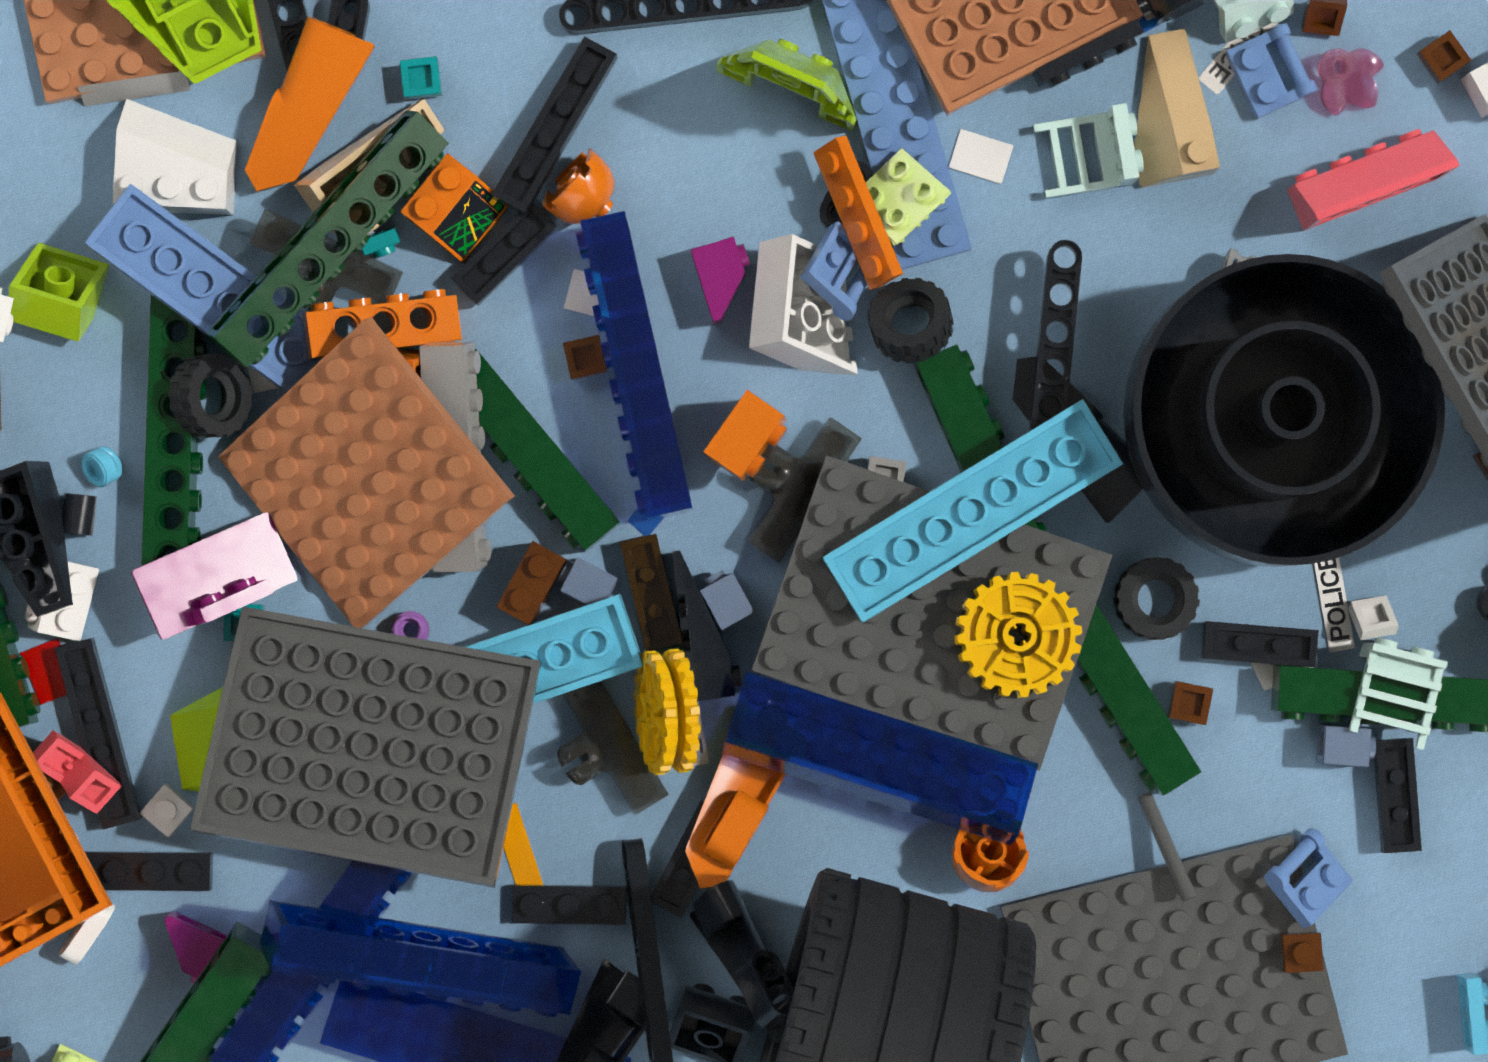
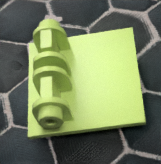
[866,148,951,246]

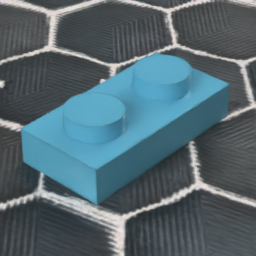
[1457,973,1488,1055]

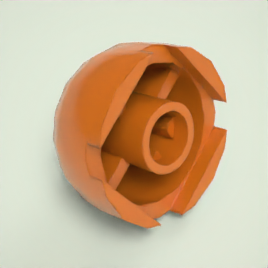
[542,148,615,224]
[951,814,1029,892]

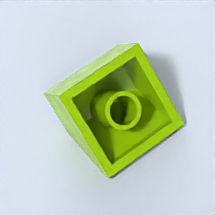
[8,242,109,342]

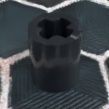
[62,493,97,536]

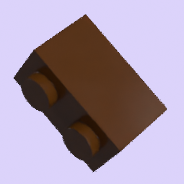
[496,541,568,625]

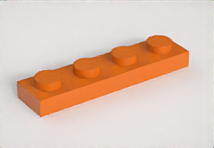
[813,135,903,290]

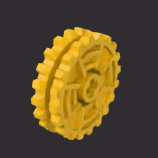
[954,572,1082,698]
[633,649,701,775]

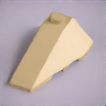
[1134,28,1220,188]
[294,99,444,235]

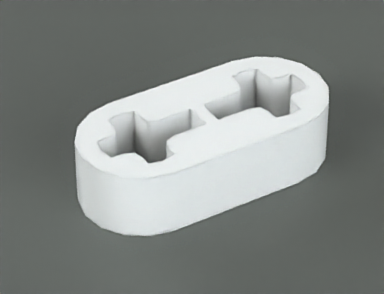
[59,904,115,965]

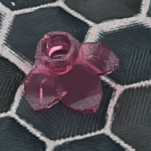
[1317,48,1384,116]

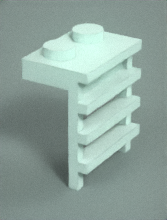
[1212,0,1294,43]
[1033,103,1144,199]
[1349,637,1448,750]

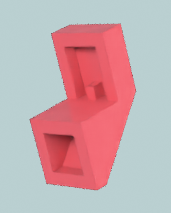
[33,730,121,814]

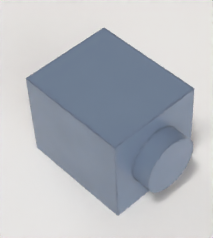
[558,557,619,605]
[700,570,754,630]
[1316,725,1376,767]

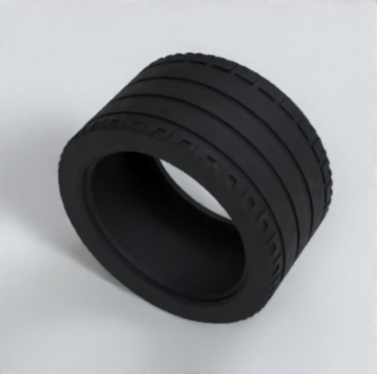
[760,868,1036,1062]

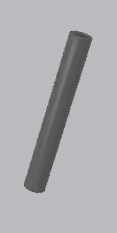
[1138,792,1196,902]

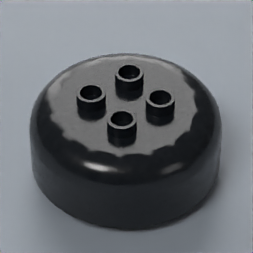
[1123,254,1445,567]

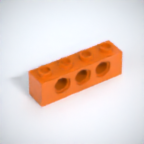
[302,289,462,359]

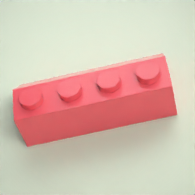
[1287,129,1460,231]

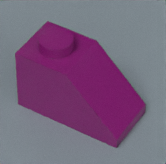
[691,236,750,325]
[164,911,227,984]

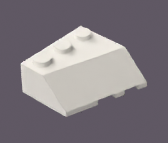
[113,99,237,215]
[749,234,858,375]

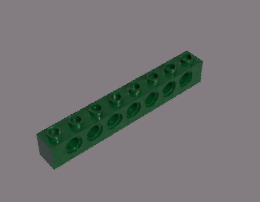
[205,110,449,368]
[141,295,207,566]

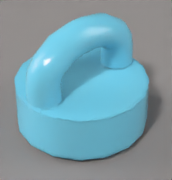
[81,446,122,488]

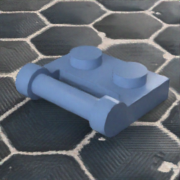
[1224,23,1318,120]
[800,221,867,321]
[1264,828,1353,929]

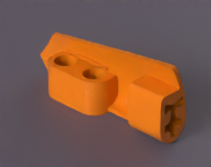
[245,16,375,191]
[685,704,806,889]

